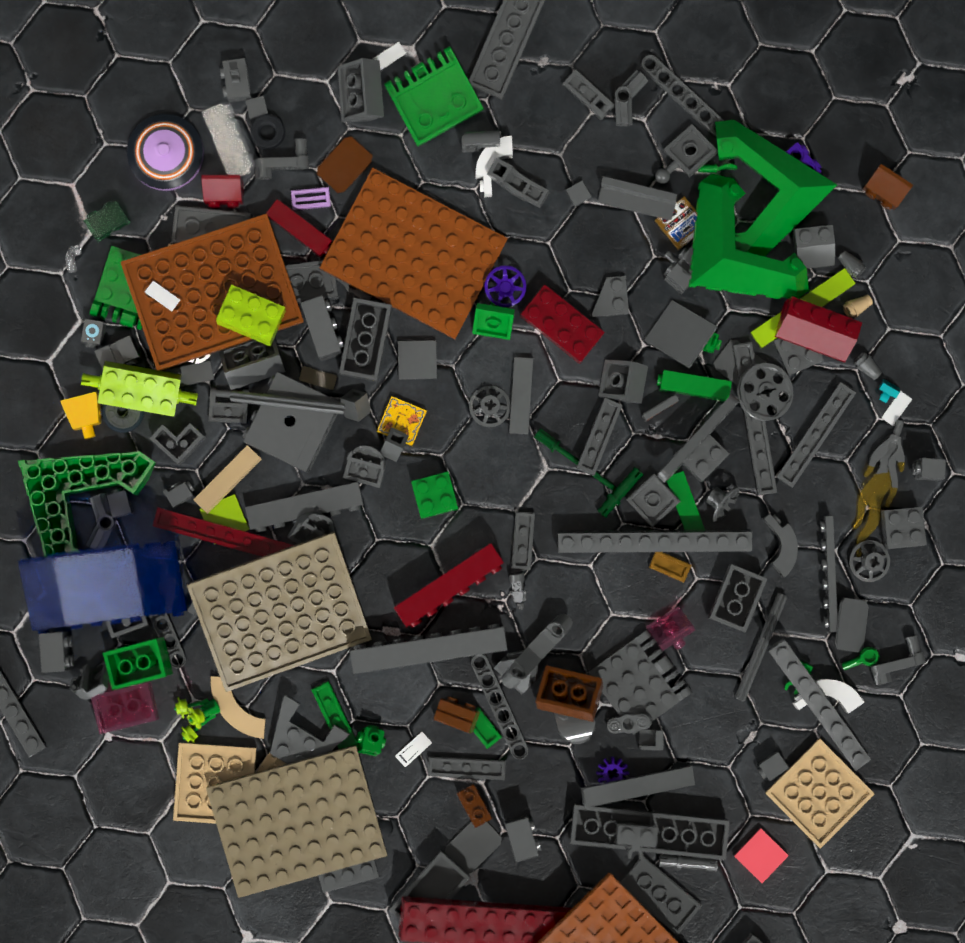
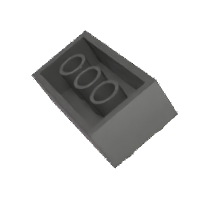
[339,298,392,382]

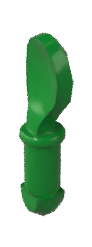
[698,163,737,173]

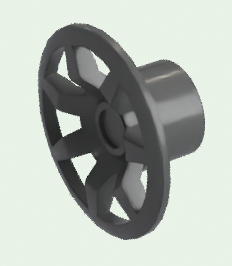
[469,386,511,427]
[706,487,740,523]
[849,540,890,582]

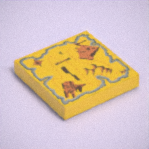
[377,396,427,446]

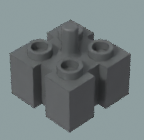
[664,246,693,295]

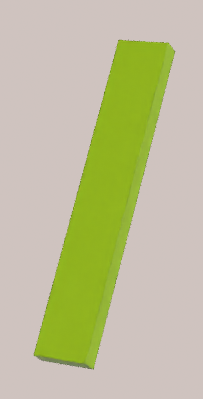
[750,268,856,348]

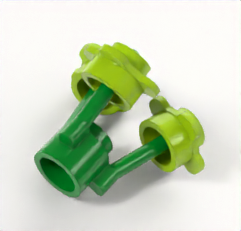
[174,697,220,743]

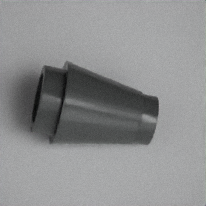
[838,251,867,278]
[854,352,882,380]

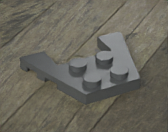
[270,694,349,764]

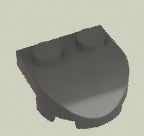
[343,445,386,488]
[287,512,335,544]
[70,661,109,699]
[554,713,596,744]

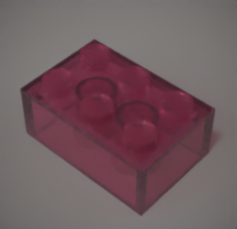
[91,682,159,734]

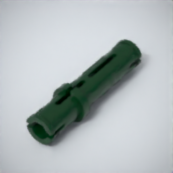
[597,467,643,518]

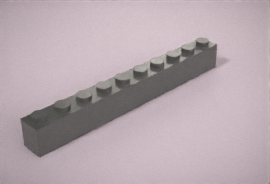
[558,529,752,553]

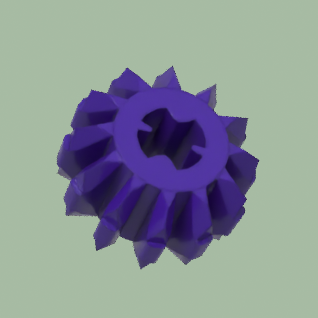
[596,756,629,783]

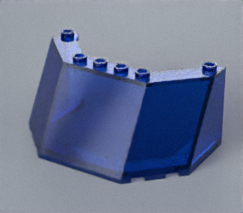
[18,541,188,634]

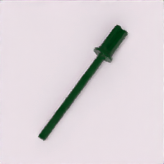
[534,428,616,491]

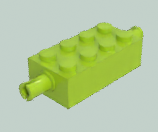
[81,361,198,417]

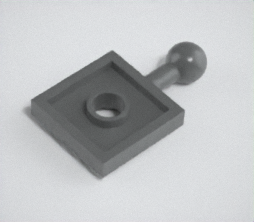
[655,124,718,184]

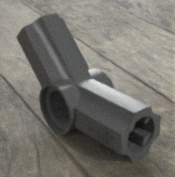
[614,70,648,126]
[86,493,117,553]

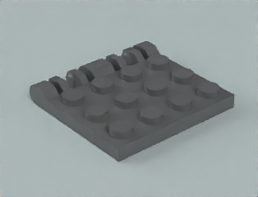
[588,630,692,735]

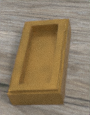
[649,552,692,583]

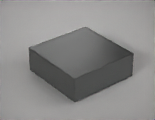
[245,96,269,120]
[566,181,592,207]

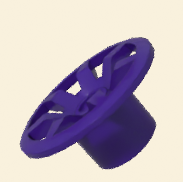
[485,265,526,307]

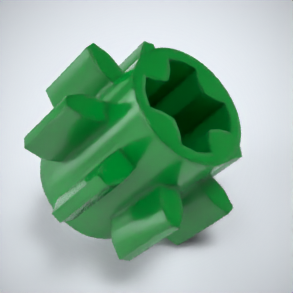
[702,333,722,353]

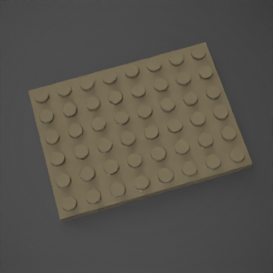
[187,531,372,692]
[206,745,387,898]

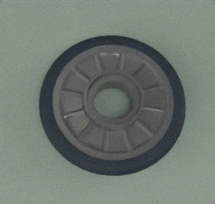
[102,404,144,433]

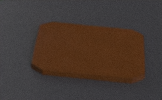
[317,137,372,193]

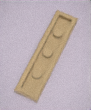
[193,445,262,514]

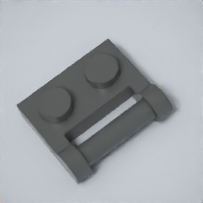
[208,387,250,424]

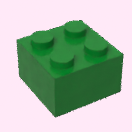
[411,472,458,519]

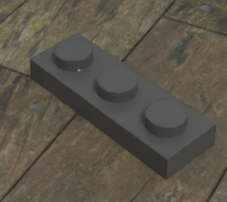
[318,860,379,893]

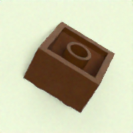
[862,164,913,210]

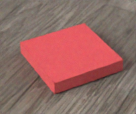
[734,828,789,883]

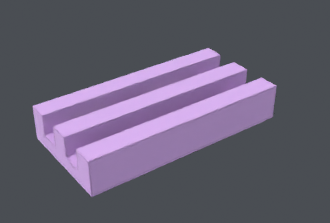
[291,187,331,210]

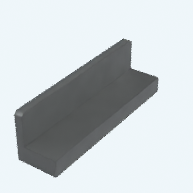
[598,176,677,220]

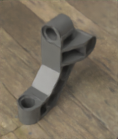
[494,614,573,695]

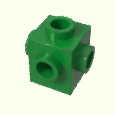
[357,725,386,756]

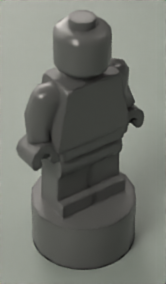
[509,572,528,610]

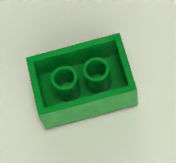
[103,637,173,690]

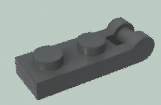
[563,70,615,120]

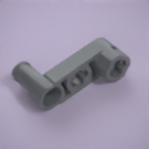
[255,139,309,180]
[870,635,926,685]

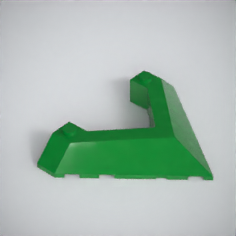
[715,120,837,257]
[688,173,809,299]
[18,451,156,590]

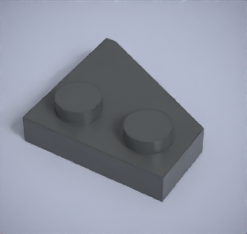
[592,276,629,318]

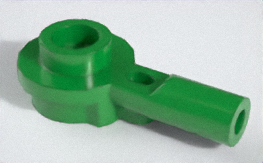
[841,647,879,671]

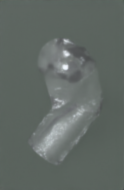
[65,245,82,273]

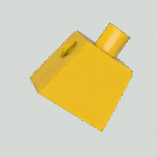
[61,392,102,439]

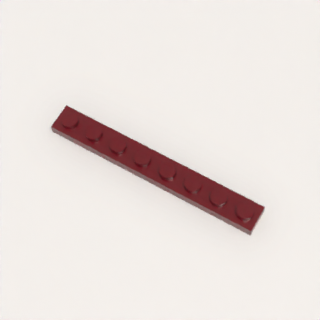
[153,508,294,557]

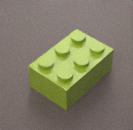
[216,285,286,347]

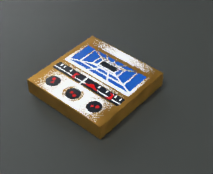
[655,196,697,250]

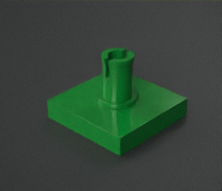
[472,302,515,340]

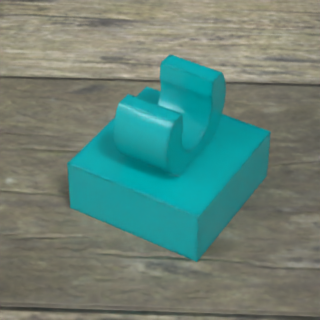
[879,379,900,403]

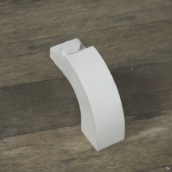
[792,679,864,714]

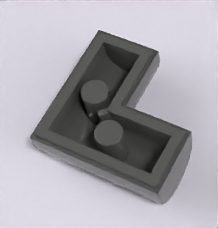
[462,130,500,153]

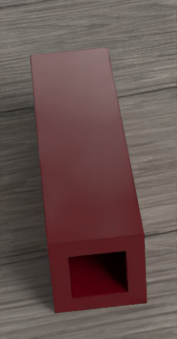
[267,199,332,258]

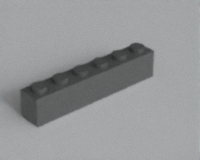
[245,482,364,533]

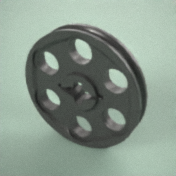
[737,363,793,421]

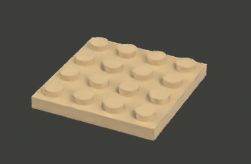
[765,738,875,849]
[173,743,257,824]

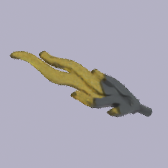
[853,420,905,557]

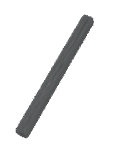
[230,391,345,414]
[735,593,787,701]

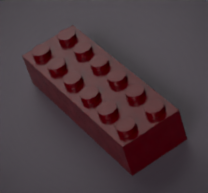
[394,543,504,628]

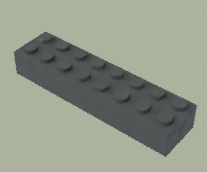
[350,624,507,674]
[570,803,730,860]

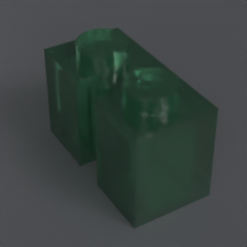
[84,201,131,243]

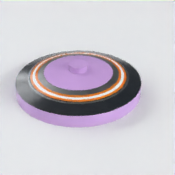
[127,114,204,191]

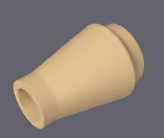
[843,295,873,318]

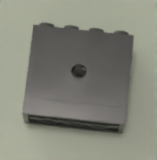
[242,372,340,474]

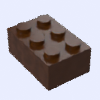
[536,665,603,722]

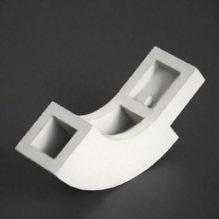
[476,136,513,197]

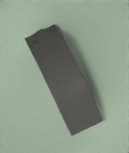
[487,158,550,208]
[762,514,798,578]

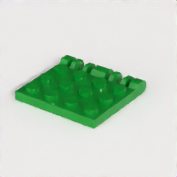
[384,46,484,147]
[90,246,142,330]

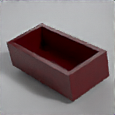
[520,285,605,364]

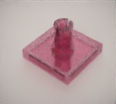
[646,607,695,651]

